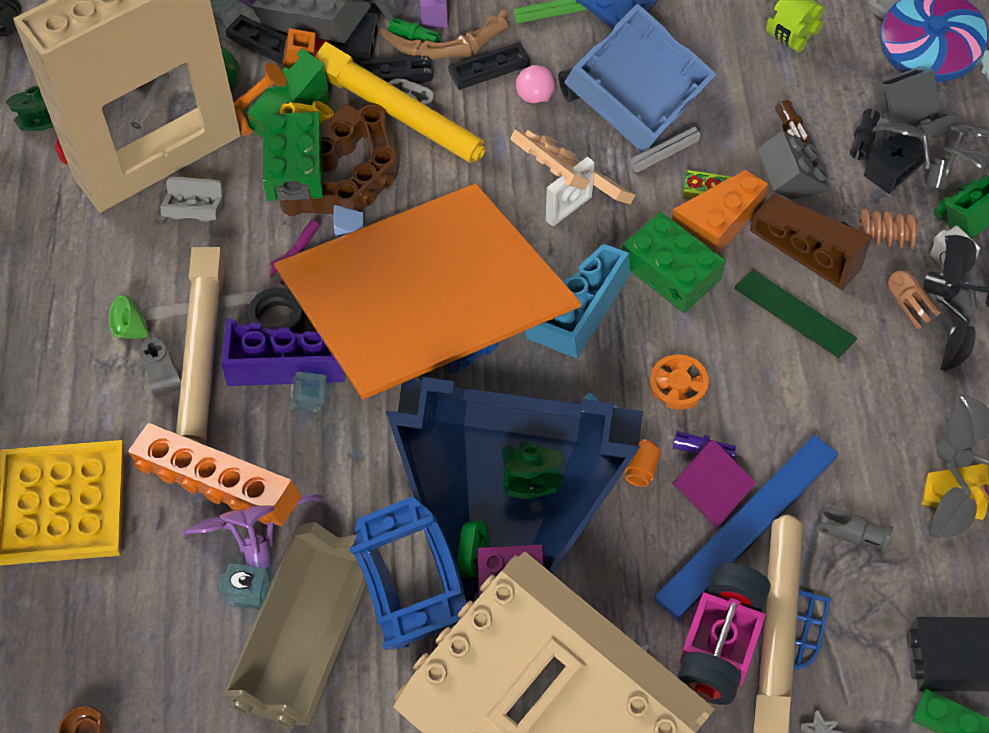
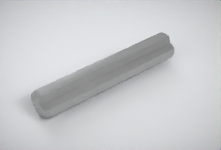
[629,126,701,173]

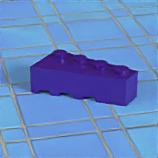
[221,318,345,386]

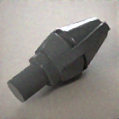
[947,281,977,316]

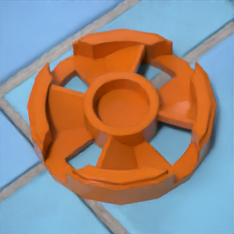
[649,354,709,410]

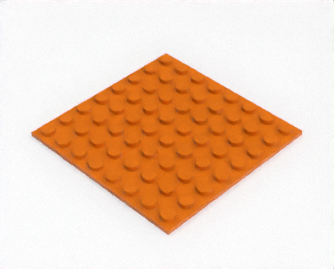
[274,183,581,400]

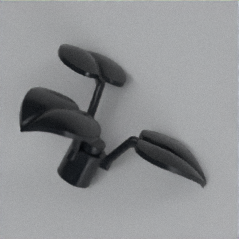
[923,235,989,370]

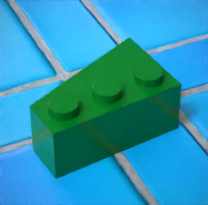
[247,48,330,138]

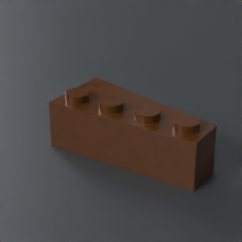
[750,194,872,291]

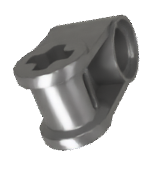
[140,338,181,398]

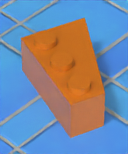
[672,170,768,254]

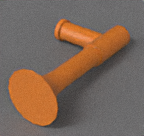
[233,63,287,136]

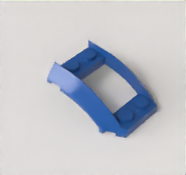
[350,496,466,650]

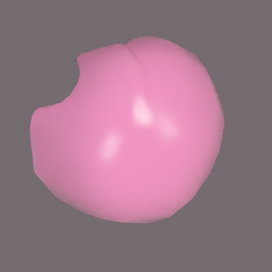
[516,65,557,103]

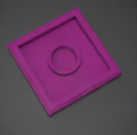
[672,440,756,527]

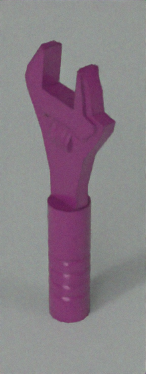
[270,220,320,284]

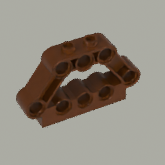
[278,104,398,216]

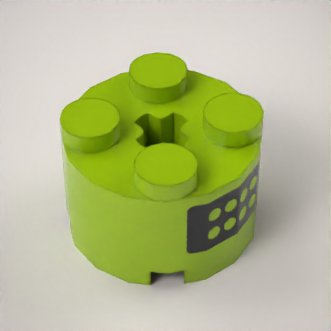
[766,0,825,53]

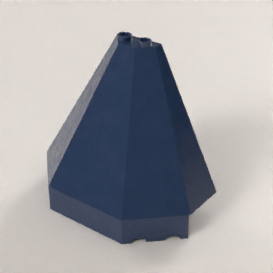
[386,377,643,603]

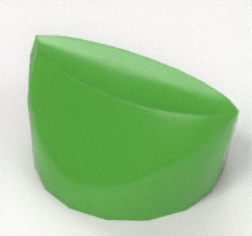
[109,295,148,339]

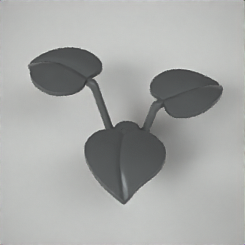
[872,122,989,189]
[929,394,989,538]

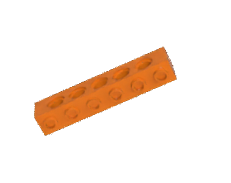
[128,423,302,527]

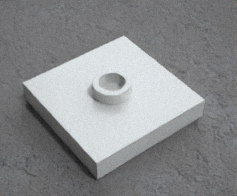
[546,157,594,227]

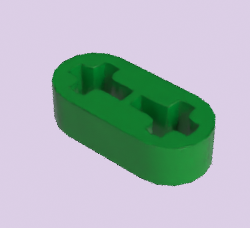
[457,520,489,579]

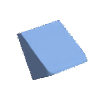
[334,205,363,239]

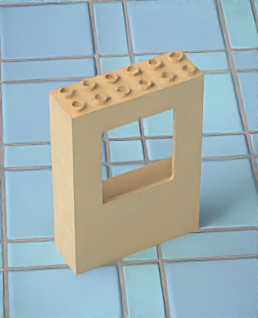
[13,0,241,213]

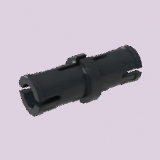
[850,109,880,160]

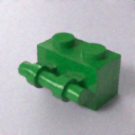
[933,174,989,239]

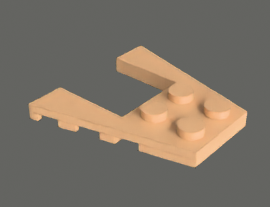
[510,129,636,205]

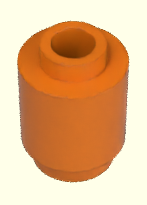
[624,439,661,487]

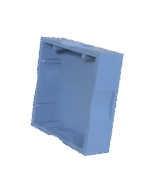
[564,3,717,152]

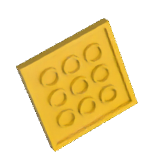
[0,440,125,565]

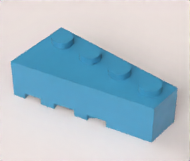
[525,244,631,359]

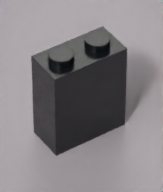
[906,617,989,691]

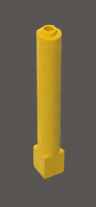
[315,42,486,164]

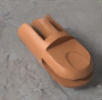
[887,270,941,330]

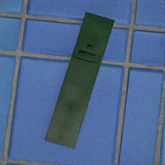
[735,270,857,358]

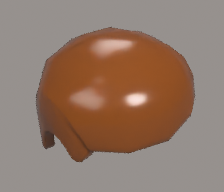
[58,706,109,733]

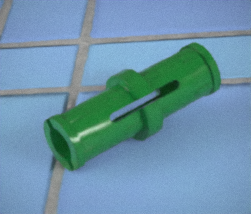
[388,17,441,43]

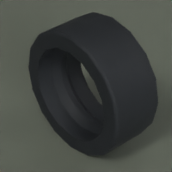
[248,287,305,334]

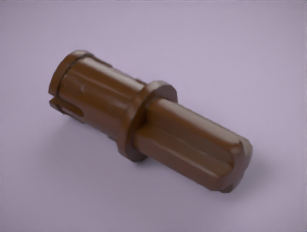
[775,100,809,143]

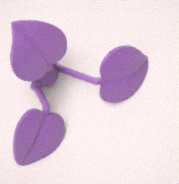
[182,494,322,571]

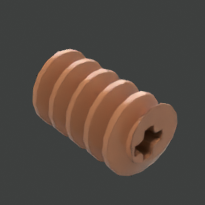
[857,209,919,250]

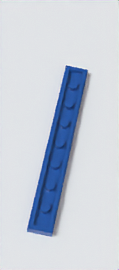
[654,435,839,621]

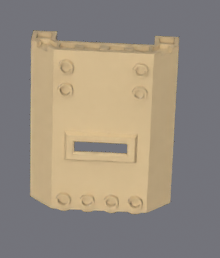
[393,552,715,733]

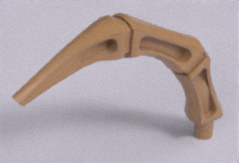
[378,10,509,61]

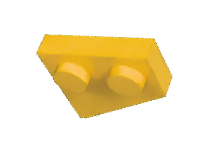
[921,464,989,520]

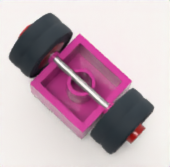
[677,562,771,705]

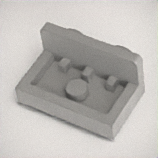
[160,177,224,222]

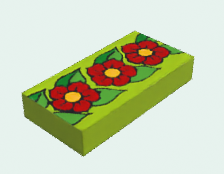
[683,170,731,199]

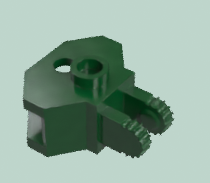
[6,86,54,131]
[501,441,566,499]

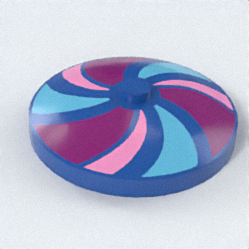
[880,0,989,82]

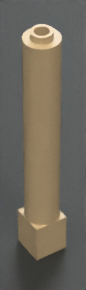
[176,247,225,445]
[754,515,803,733]

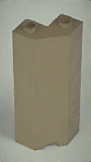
[222,522,380,729]

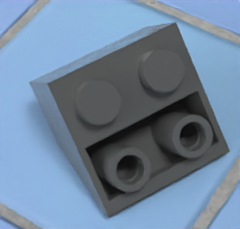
[757,130,831,199]

